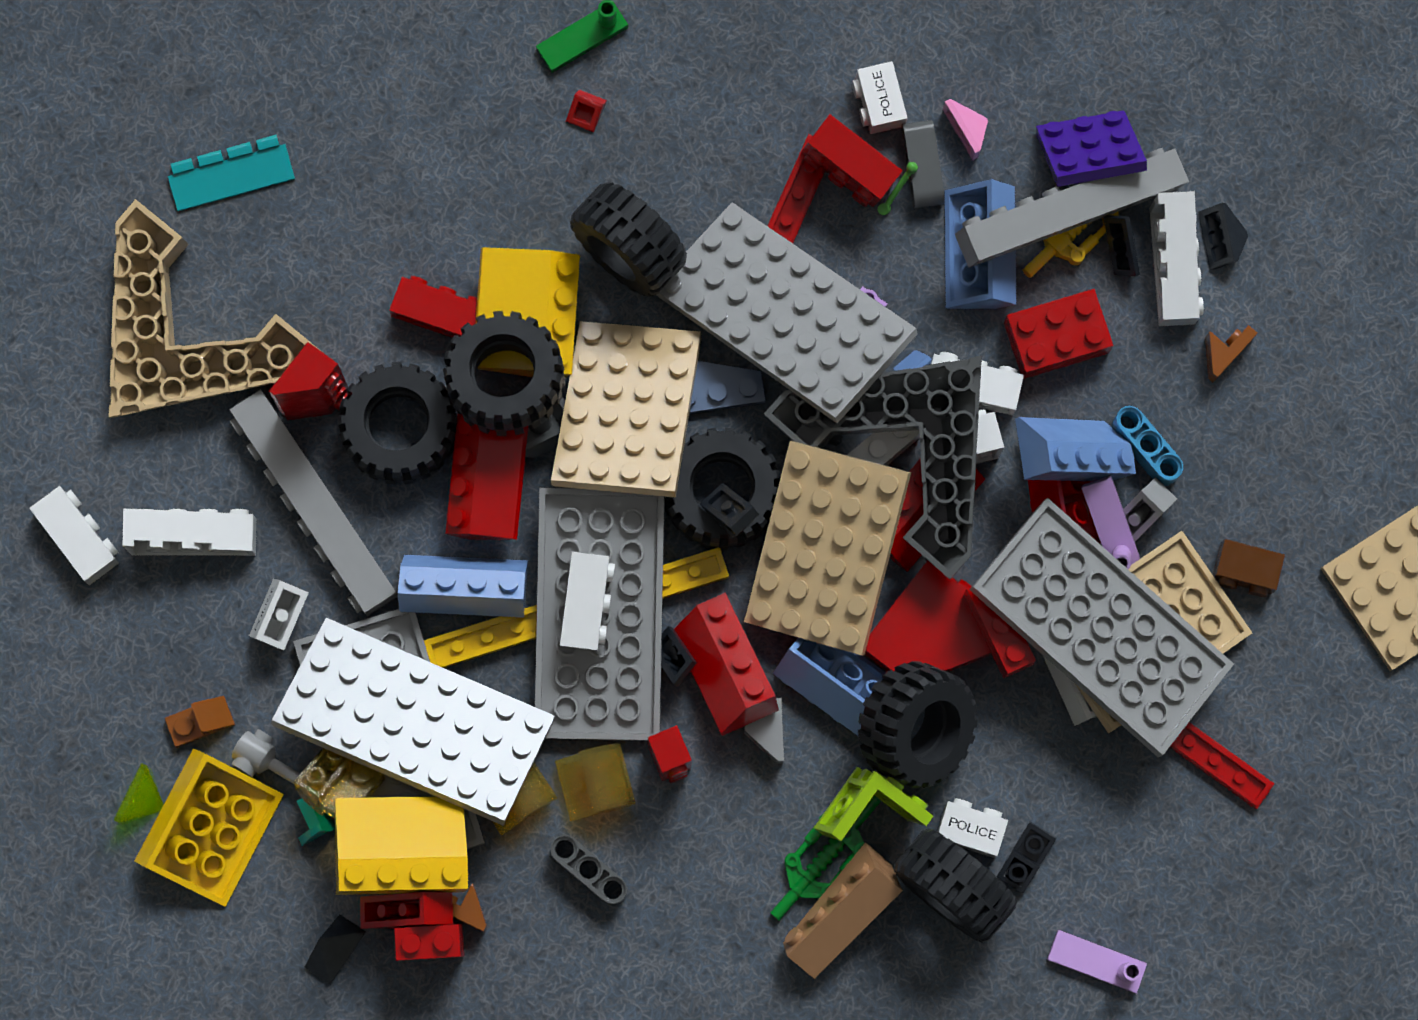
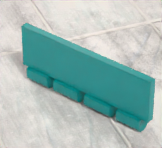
[168,135,295,211]

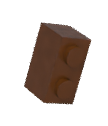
[1213,539,1285,597]

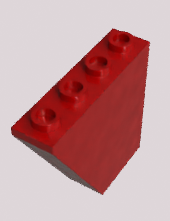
[864,560,992,672]

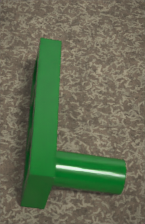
[536,0,628,73]

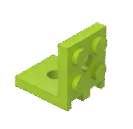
[814,767,933,841]

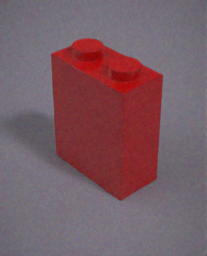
[394,924,464,961]

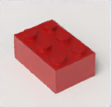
[801,114,903,207]
[1004,289,1114,379]

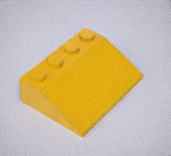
[476,247,580,378]
[134,749,284,907]
[335,797,468,895]

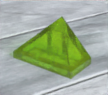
[114,763,164,825]

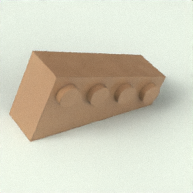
[783,842,903,979]

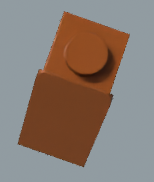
[1205,325,1258,383]
[164,696,235,748]
[452,883,487,933]

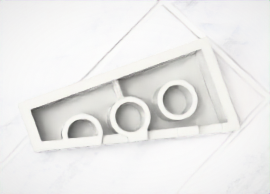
[1149,191,1204,326]
[122,508,256,556]

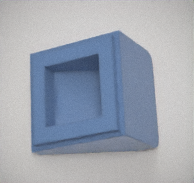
[893,350,932,371]

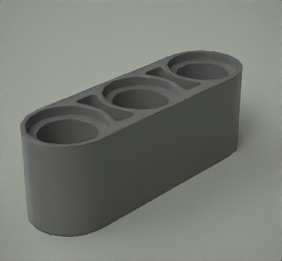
[901,120,945,209]
[550,835,627,905]

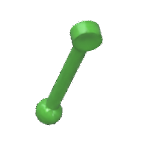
[878,162,918,215]

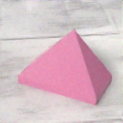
[943,99,988,160]

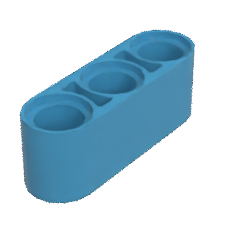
[1112,406,1183,486]

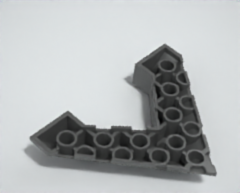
[764,355,982,579]

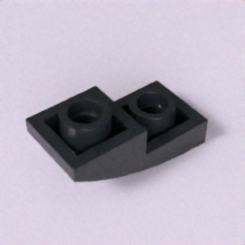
[996,821,1057,893]

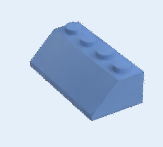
[945,179,1016,309]
[1015,417,1136,481]
[398,555,528,617]
[772,638,886,736]

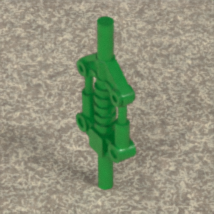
[770,795,881,921]

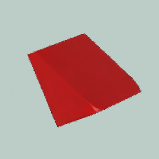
[566,90,607,132]

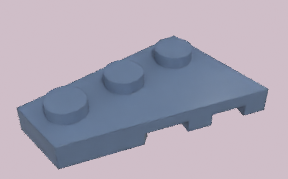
[689,361,765,414]

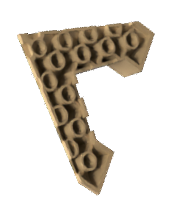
[109,199,321,418]

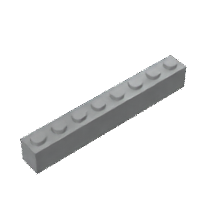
[955,148,1189,268]
[230,389,398,617]

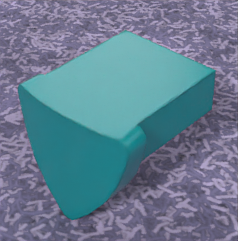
[297,795,335,846]

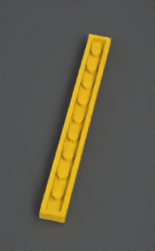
[424,547,729,668]

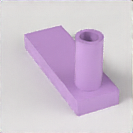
[1081,476,1141,569]
[1047,930,1147,994]

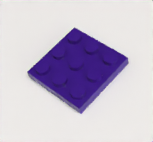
[1036,110,1147,187]

